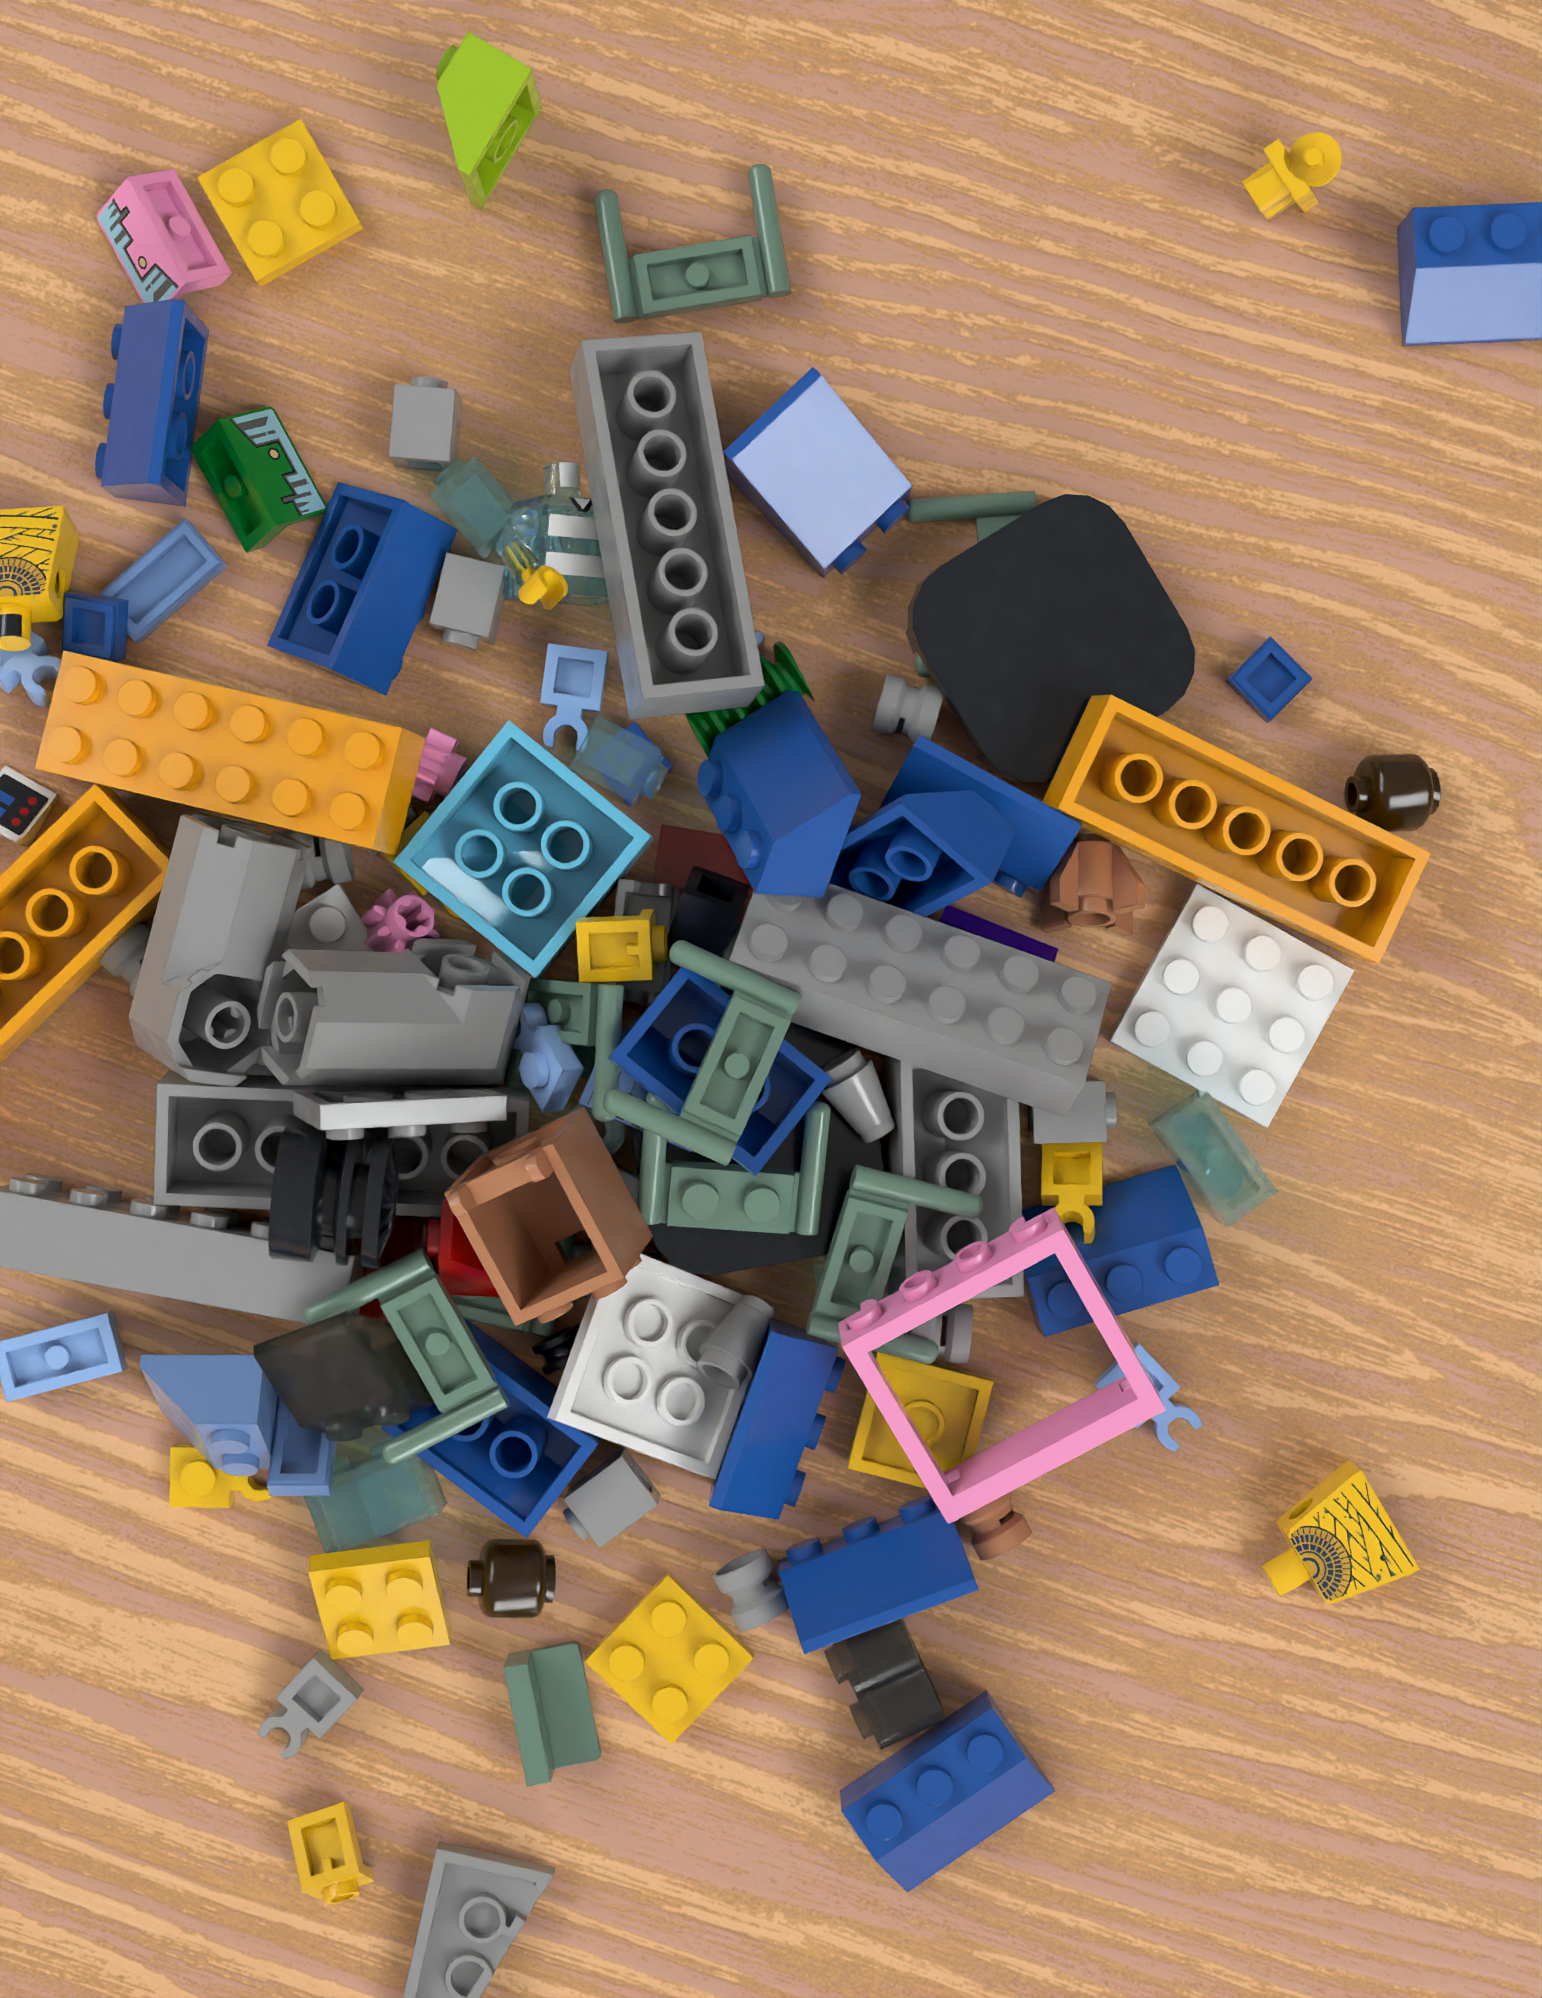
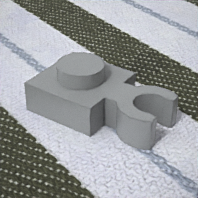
[257,1649,364,1759]

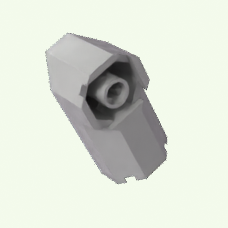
[128,813,312,1087]
[256,938,531,1085]

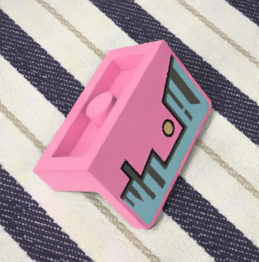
[96,169,232,303]

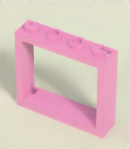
[838,1207,1166,1524]

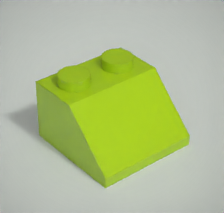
[435,32,542,210]

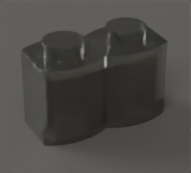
[824,1618,947,1749]

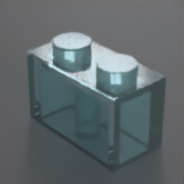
[1148,1090,1278,1227]
[304,1437,447,1553]

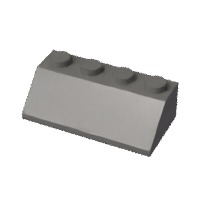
[881,1056,1024,1299]

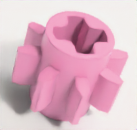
[412,727,468,805]
[361,889,440,952]

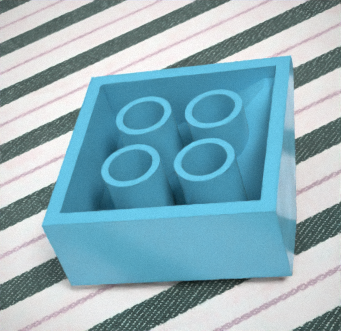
[393,720,654,979]

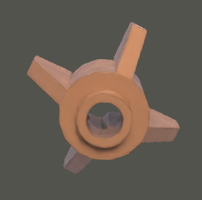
[1040,834,1145,937]

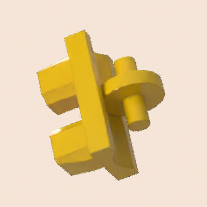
[1242,132,1342,221]

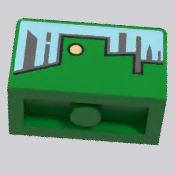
[190,407,327,553]

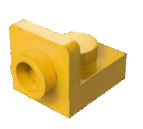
[576,909,668,983]
[287,1802,375,1905]

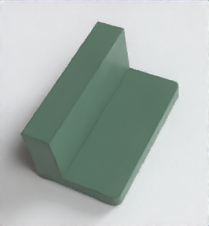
[503,1641,601,1787]

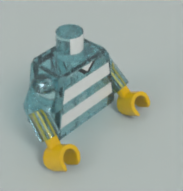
[496,462,609,610]

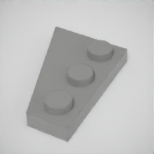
[293,1089,507,1140]
[403,1841,556,1998]

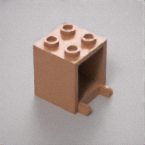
[444,1107,653,1326]

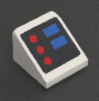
[0,765,59,847]

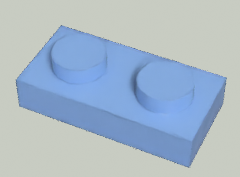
[0,1311,128,1402]

